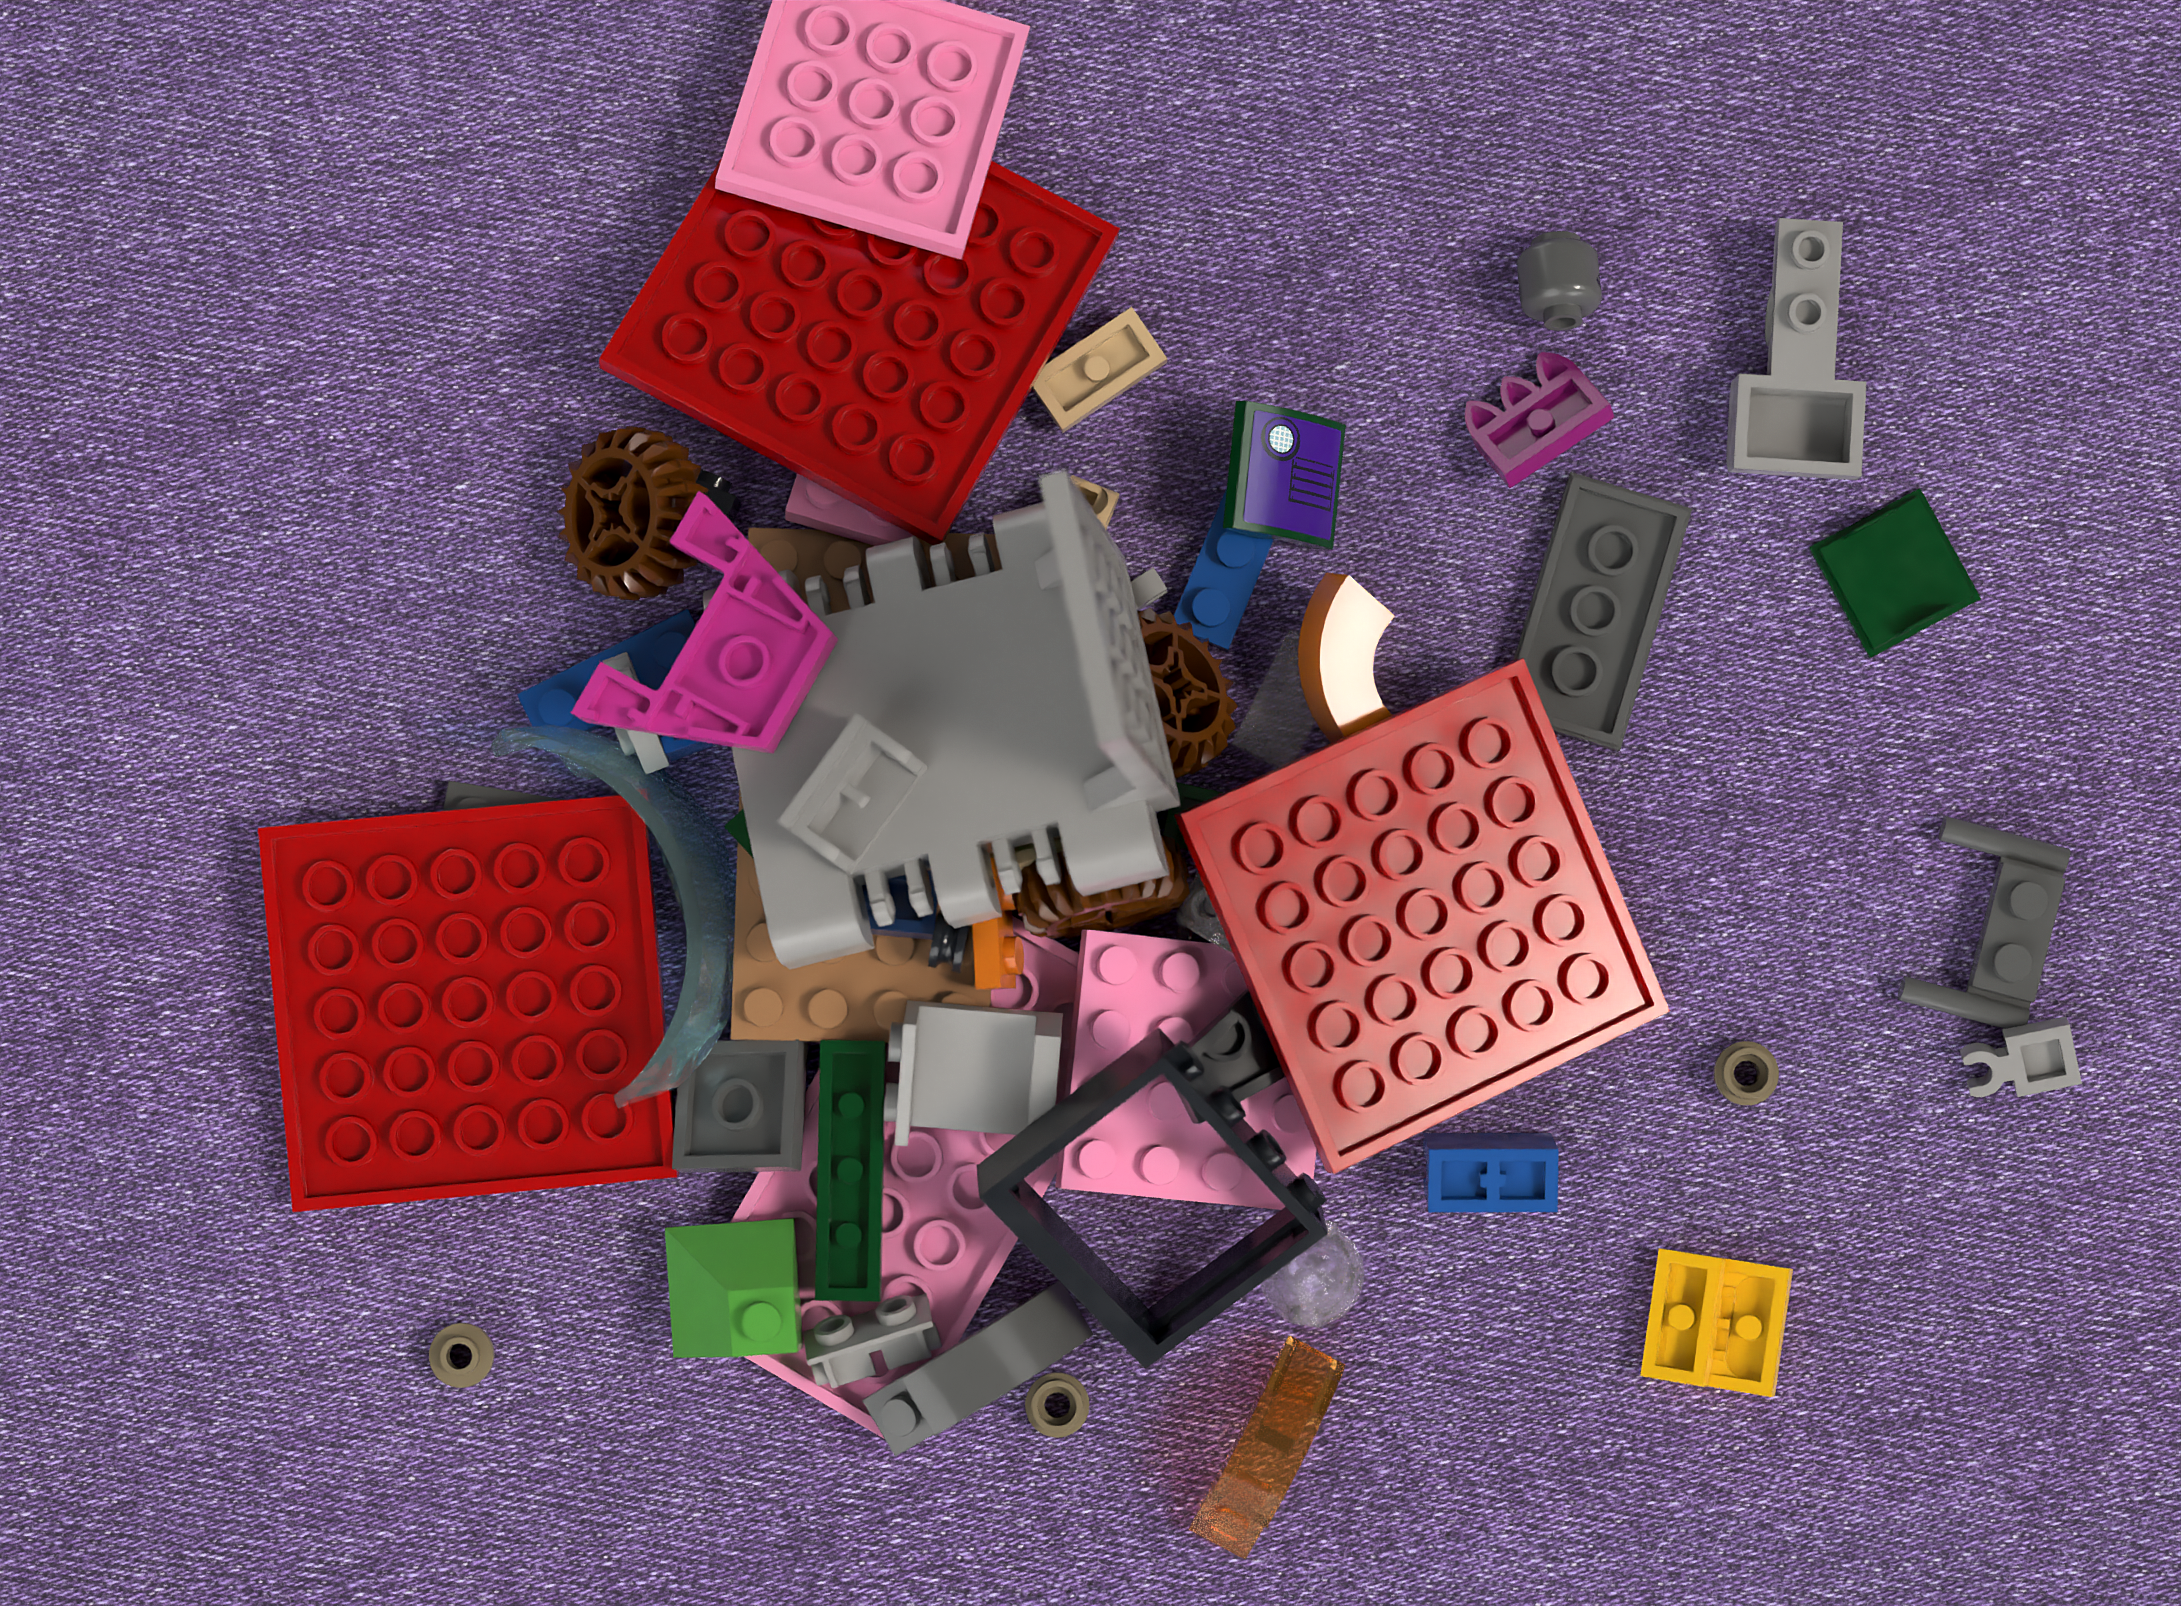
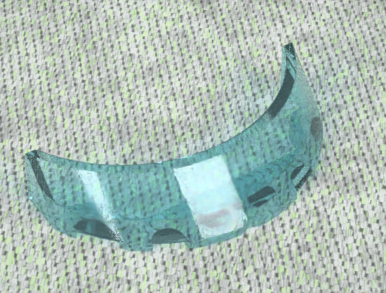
[491,725,736,1108]

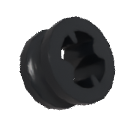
[928,910,970,973]

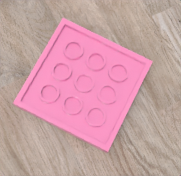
[715,0,1030,260]
[1055,930,1316,1210]

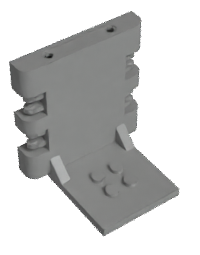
[703,470,1181,969]

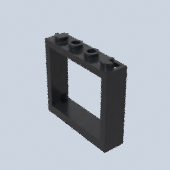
[977,1027,1328,1369]

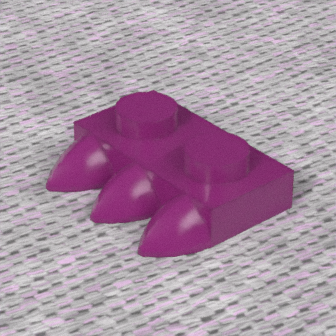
[1465,352,1615,488]

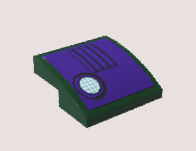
[1223,401,1346,550]

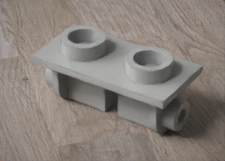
[803,1293,942,1389]

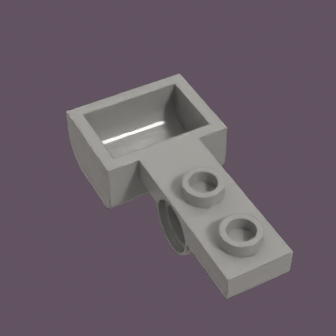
[1726,218,1867,480]

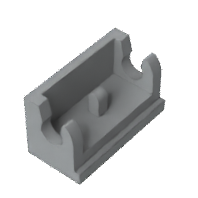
[777,713,928,874]

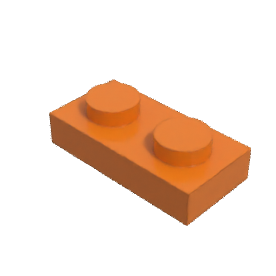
[972,858,1024,990]

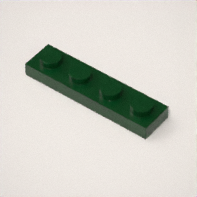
[815,1040,886,1302]

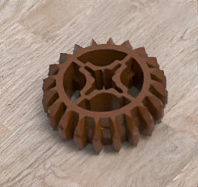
[555,426,709,601]
[1137,607,1238,779]
[1015,835,1190,939]

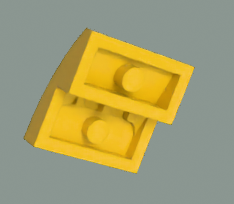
[1640,1248,1793,1397]

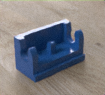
[1423,1133,1559,1212]

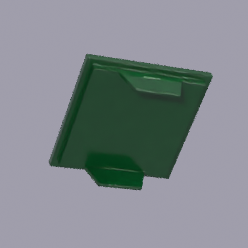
[1809,488,1981,659]

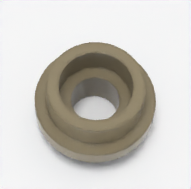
[1713,1041,1779,1105]
[429,1323,495,1388]
[1025,1372,1089,1438]

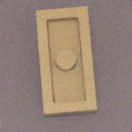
[1032,307,1167,433]

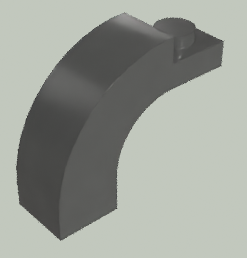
[862,1280,1094,1456]

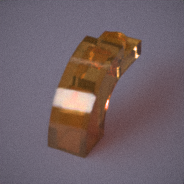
[1188,1335,1346,1560]

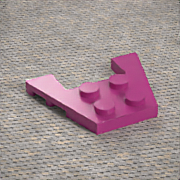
[571,491,839,754]

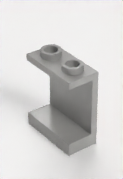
[884,1000,1063,1146]

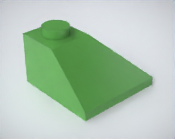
[665,1218,803,1358]

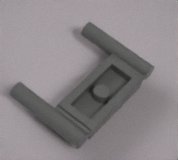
[1898,816,2070,1029]

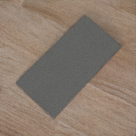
[1513,472,1692,752]

